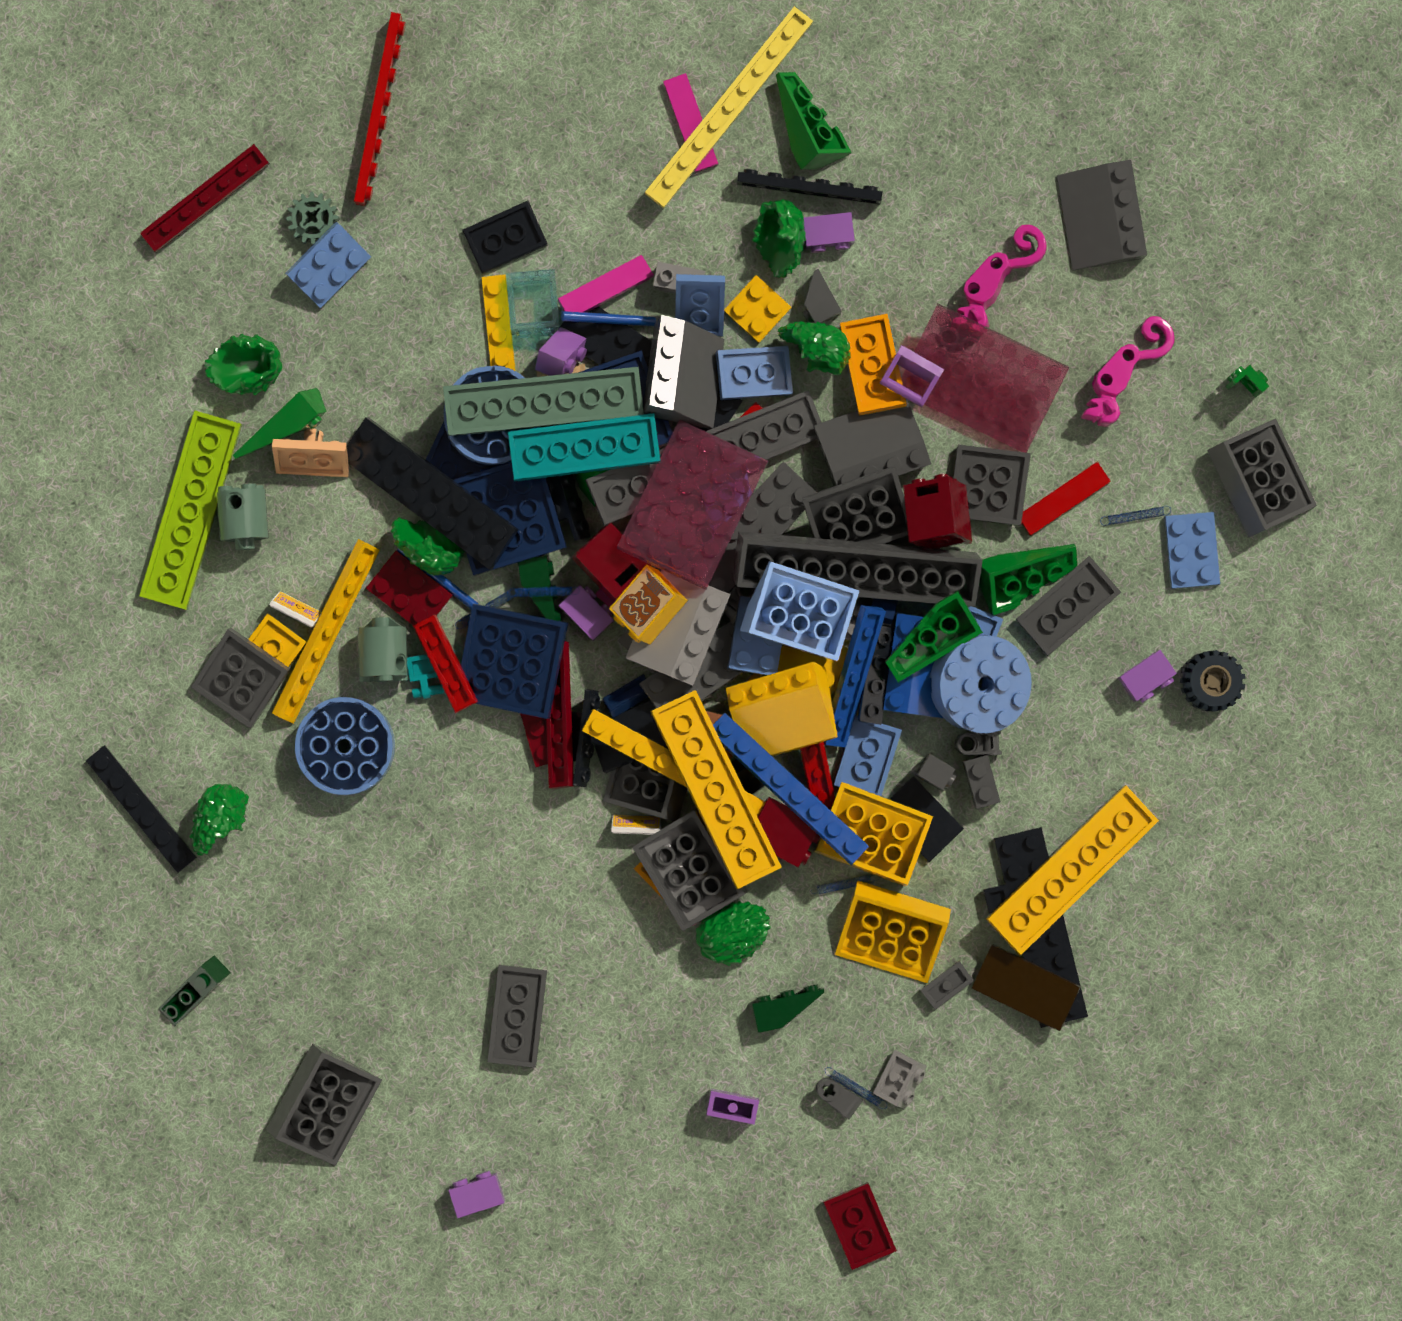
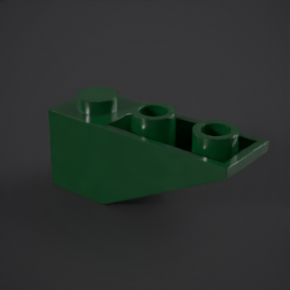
[518,556,562,622]
[158,955,231,1026]
[752,984,825,1033]

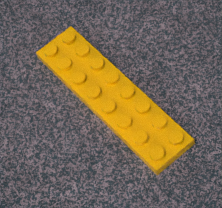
[651,690,782,889]
[986,785,1159,955]

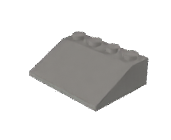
[626,567,730,686]

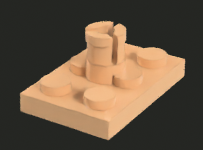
[272,429,349,477]

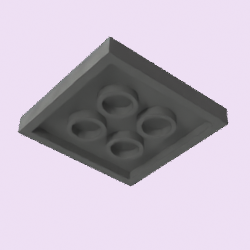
[953,444,1031,526]
[191,627,290,729]

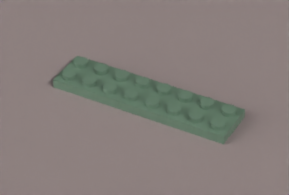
[443,367,644,436]

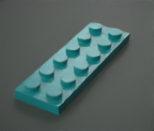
[508,413,661,482]

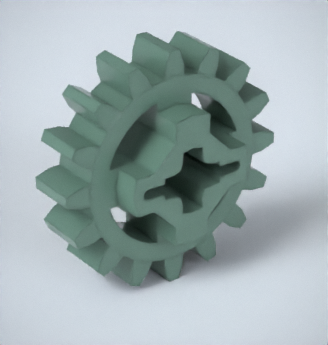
[286,192,340,245]

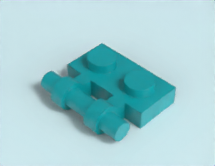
[407,650,456,699]

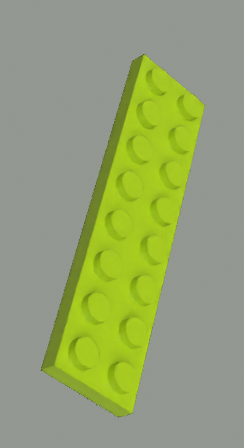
[139,410,242,610]

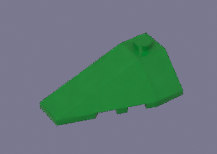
[776,72,852,170]
[233,388,327,459]
[979,544,1078,615]
[885,591,983,682]

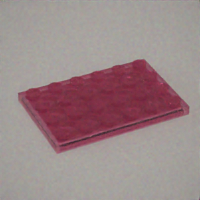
[901,304,1069,453]
[617,420,768,590]

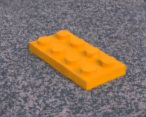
[840,314,907,416]

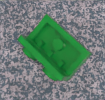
[1225,365,1269,398]

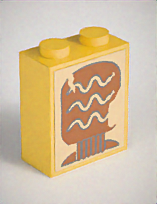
[609,564,688,644]

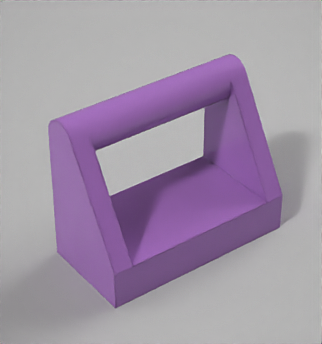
[880,345,944,407]

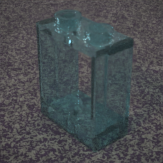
[506,269,560,338]

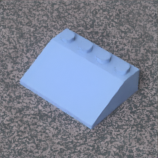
[740,561,859,661]

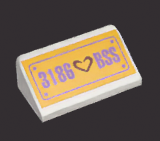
[269,591,322,628]
[611,815,661,835]

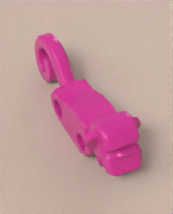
[951,224,1047,336]
[1081,316,1175,427]

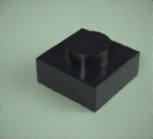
[983,884,1010,913]

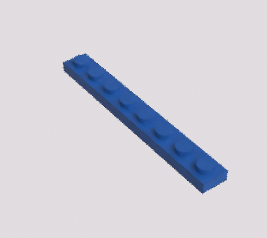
[713,713,869,866]

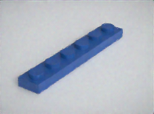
[824,605,886,747]

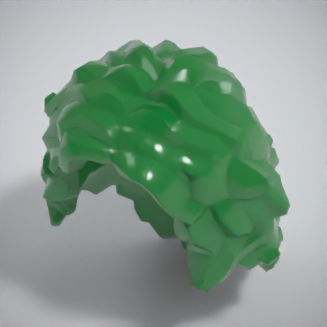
[752,199,806,278]
[778,321,851,376]
[204,334,283,396]
[390,517,465,576]
[189,784,249,856]
[696,901,771,966]

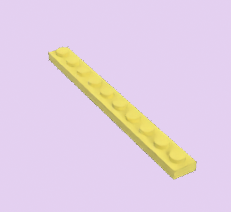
[645,6,813,209]

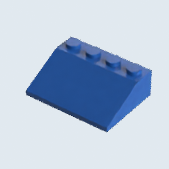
[883,613,943,718]

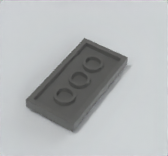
[1015,556,1121,656]
[487,965,547,1068]

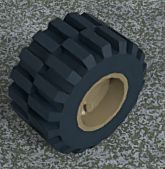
[1180,650,1245,712]

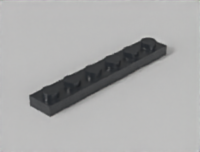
[737,169,883,205]
[85,745,197,873]

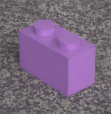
[804,212,855,253]
[535,327,587,376]
[559,585,614,641]
[1118,650,1177,703]
[706,1088,759,1125]
[449,1171,505,1218]

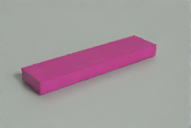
[663,73,718,173]
[558,255,654,313]

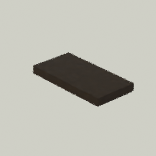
[971,944,1081,1031]

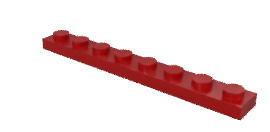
[354,12,406,206]

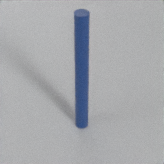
[561,311,656,326]
[397,548,479,610]

